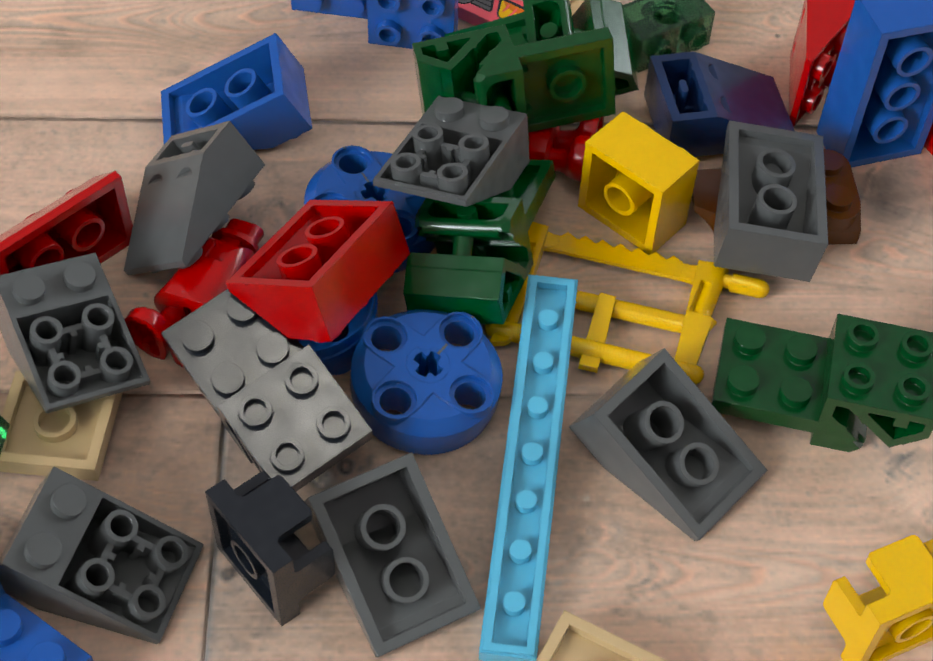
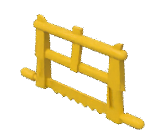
[484,222,770,385]

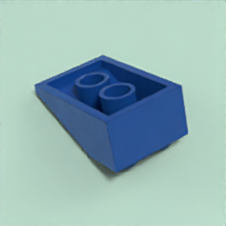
[161,33,313,150]

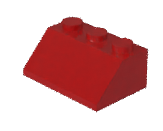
[0,171,133,275]
[226,200,410,343]

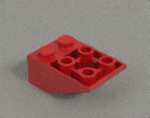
[788,0,855,127]

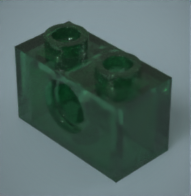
[623,0,715,73]

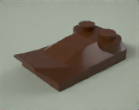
[692,149,861,245]

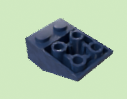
[644,52,795,157]

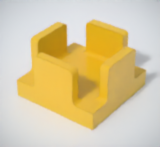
[823,535,933,661]

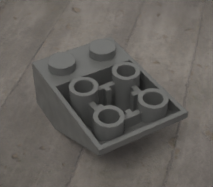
[373,96,530,207]
[124,121,265,275]
[0,252,150,414]
[0,466,204,644]

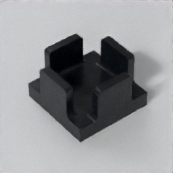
[205,471,335,626]

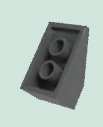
[714,120,828,282]
[569,348,768,541]
[304,452,481,658]

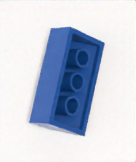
[816,0,933,168]

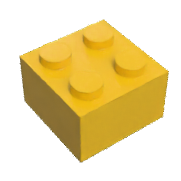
[578,111,700,255]

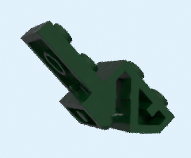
[445,0,639,96]
[412,24,616,142]
[403,159,556,324]
[711,314,933,452]

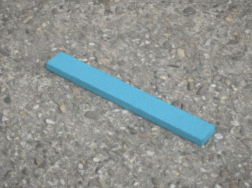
[479,274,578,661]

